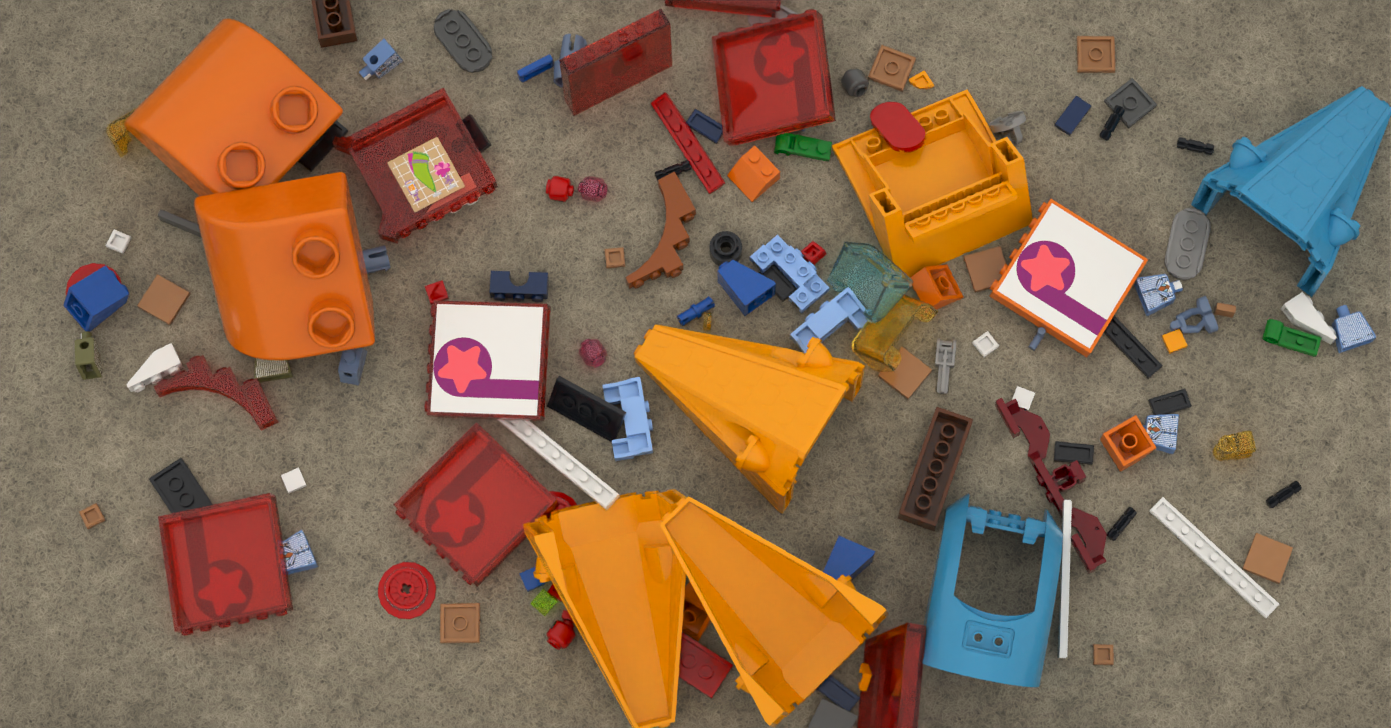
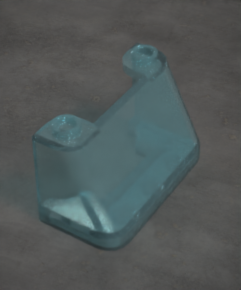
[827,242,913,323]

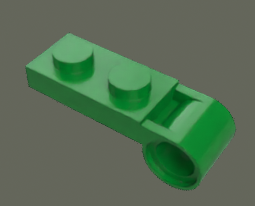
[774,132,832,161]
[1262,319,1322,357]

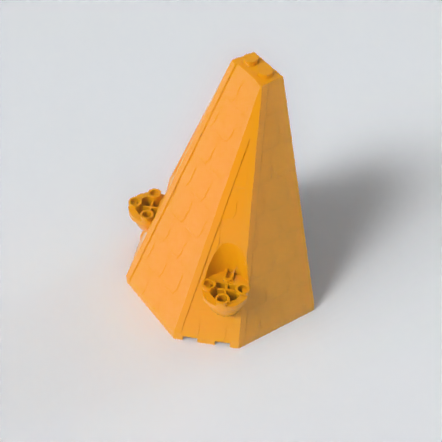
[634,324,865,514]
[523,489,687,728]
[660,496,888,727]

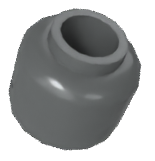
[841,69,869,97]

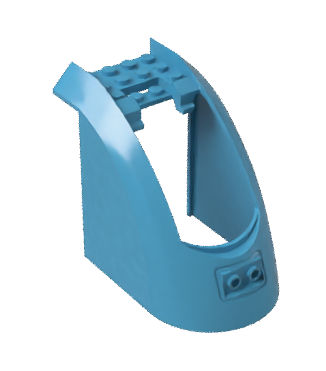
[920,493,1063,687]

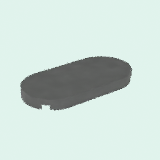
[434,9,492,73]

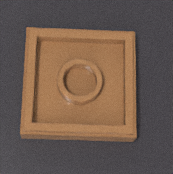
[1077,36,1115,73]
[868,45,916,92]
[964,246,1006,292]
[137,274,190,325]
[878,347,932,399]
[1242,533,1293,584]
[440,603,480,643]

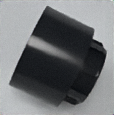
[709,231,742,266]

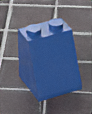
[717,260,776,316]
[64,265,129,332]
[823,536,875,581]

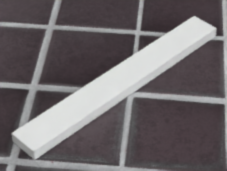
[495,414,620,511]
[1149,497,1279,619]
[1058,500,1072,659]

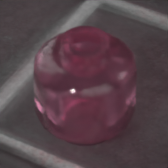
[578,176,608,202]
[579,339,607,368]

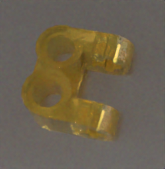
[1212,431,1256,461]

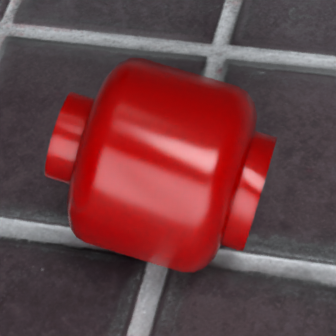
[546,176,574,202]
[546,620,576,650]

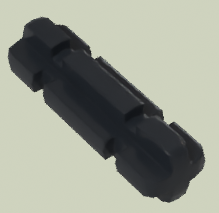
[1100,105,1125,141]
[1177,137,1214,155]
[655,160,691,181]
[1266,481,1302,508]
[1107,507,1137,541]

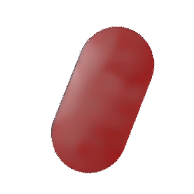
[870,102,926,153]

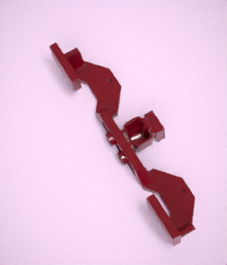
[995,398,1107,574]

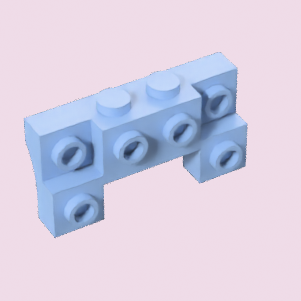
[750,234,829,314]
[790,287,873,353]
[602,377,653,461]

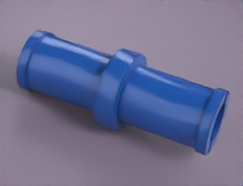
[677,296,715,326]

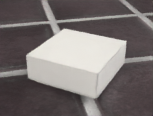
[106,229,131,254]
[972,331,999,358]
[1012,386,1035,411]
[281,467,307,494]

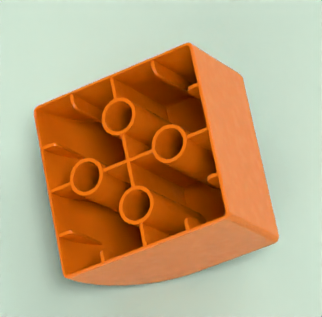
[124,18,343,196]
[194,172,375,360]

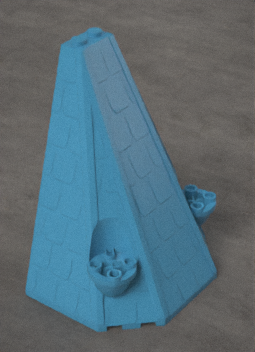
[1191,86,1391,297]

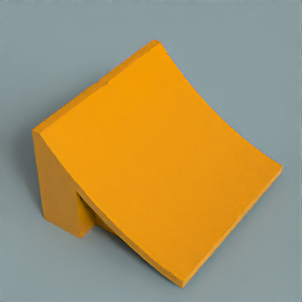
[832,90,1033,282]

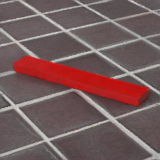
[651,92,725,194]

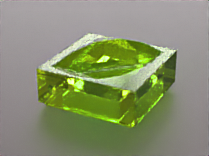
[530,588,558,616]

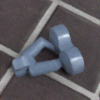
[1170,296,1218,334]

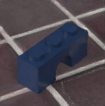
[490,271,549,302]

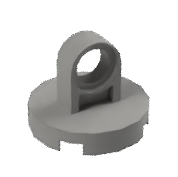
[989,111,1026,146]

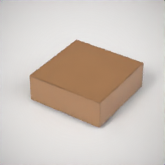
[605,247,625,269]
[1214,303,1236,318]
[79,503,106,529]
[1093,644,1114,665]

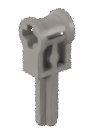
[934,338,956,394]

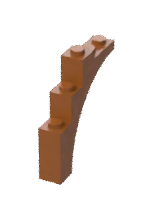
[625,172,696,289]

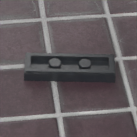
[298,120,348,172]

